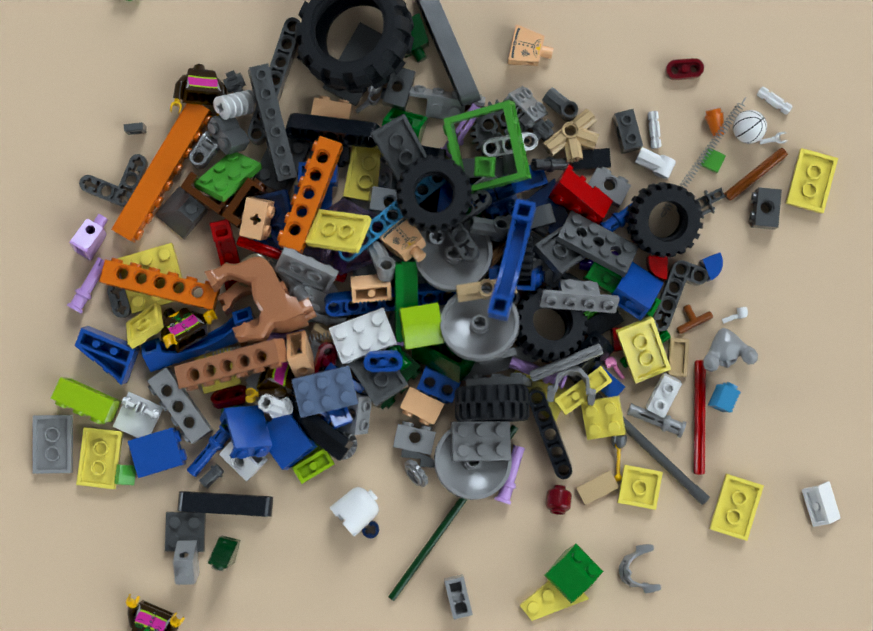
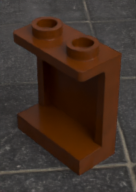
[180,171,232,218]
[221,178,268,229]

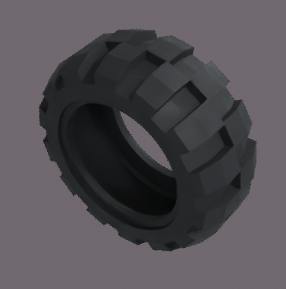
[295,0,414,93]

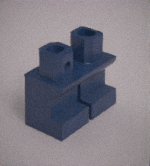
[479,184,517,220]

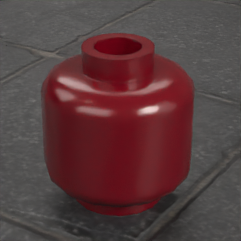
[546,485,572,515]

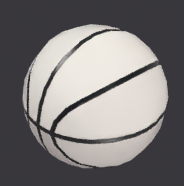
[733,110,767,144]

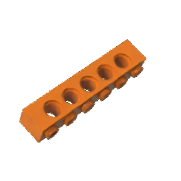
[277,136,343,255]
[99,258,221,311]

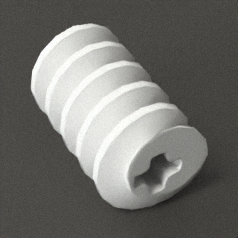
[213,90,256,120]

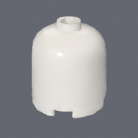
[330,487,379,536]

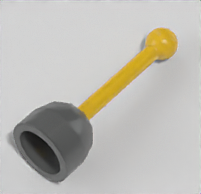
[611,435,627,481]

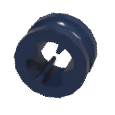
[362,521,380,538]

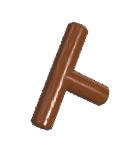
[676,304,713,334]

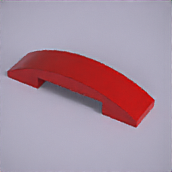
[209,219,240,291]

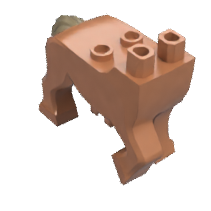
[205,252,317,348]

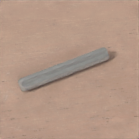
[529,344,603,382]

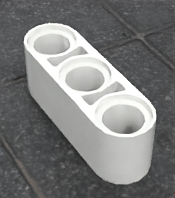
[481,132,538,157]

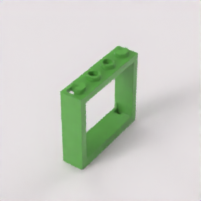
[443,100,531,194]

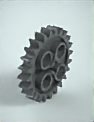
[470,99,531,158]

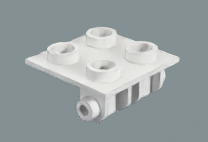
[113,392,163,438]

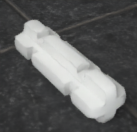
[757,87,792,115]
[647,111,661,149]

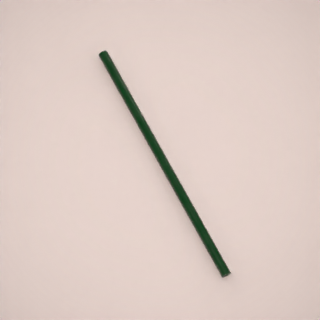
[388,424,518,601]

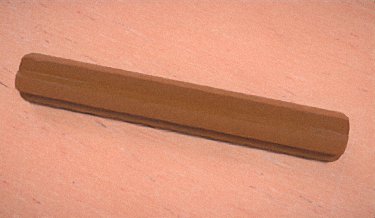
[724,148,788,201]

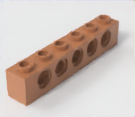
[174,338,288,391]

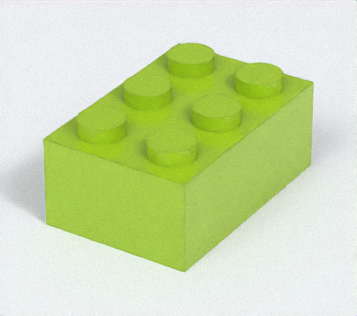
[51,377,122,424]

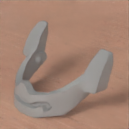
[547,366,596,406]
[619,544,661,593]

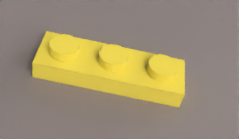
[554,366,612,415]

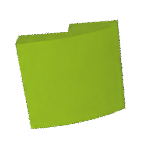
[399,303,444,350]
[292,436,335,484]

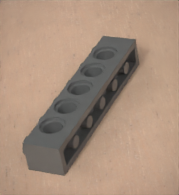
[248,63,297,183]

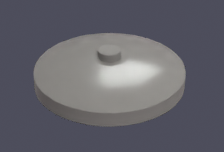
[415,220,493,292]
[440,286,519,362]
[434,429,512,500]

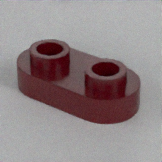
[665,58,704,80]
[313,342,338,374]
[210,385,247,409]

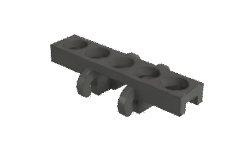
[676,187,726,219]

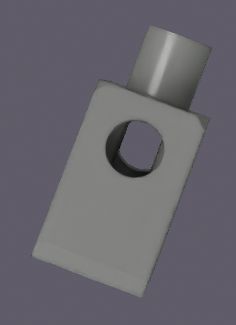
[173,540,200,585]

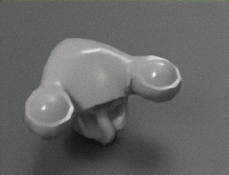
[703,328,758,372]

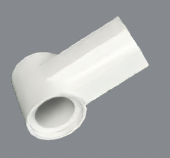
[635,147,676,179]
[258,394,293,418]

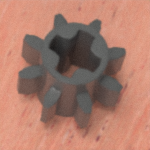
[223,70,246,93]
[531,118,554,142]

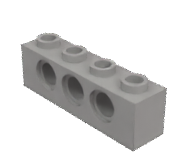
[148,367,213,444]

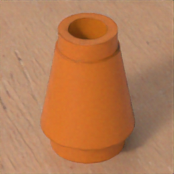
[705,108,724,137]

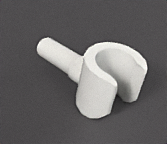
[760,132,788,145]
[722,307,748,324]

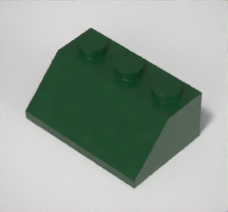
[412,341,475,383]

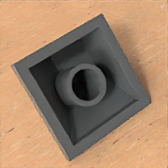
[155,186,209,239]

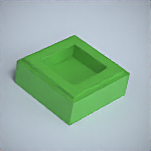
[701,148,726,173]
[474,156,496,177]
[114,464,136,485]

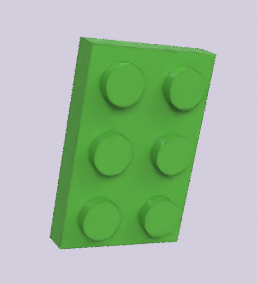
[194,152,262,202]

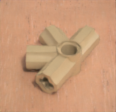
[542,108,600,163]

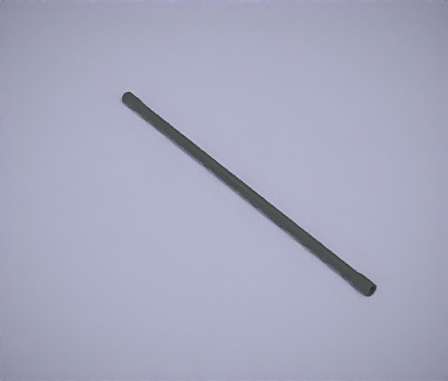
[484,285,710,505]

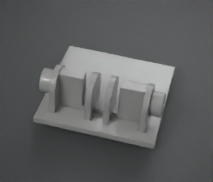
[504,86,548,128]

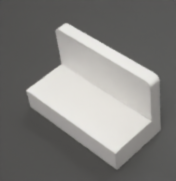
[802,482,841,527]

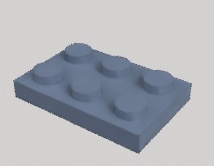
[292,365,358,418]

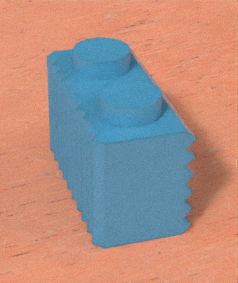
[708,382,741,413]

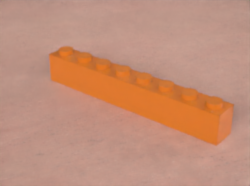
[111,103,212,243]

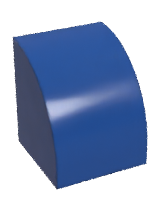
[699,253,723,282]

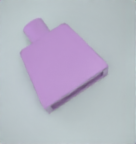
[69,214,108,261]

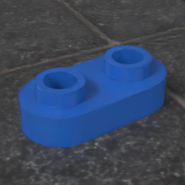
[364,350,403,372]

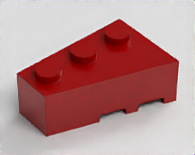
[548,164,613,225]

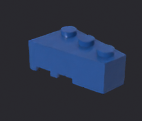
[74,326,141,385]

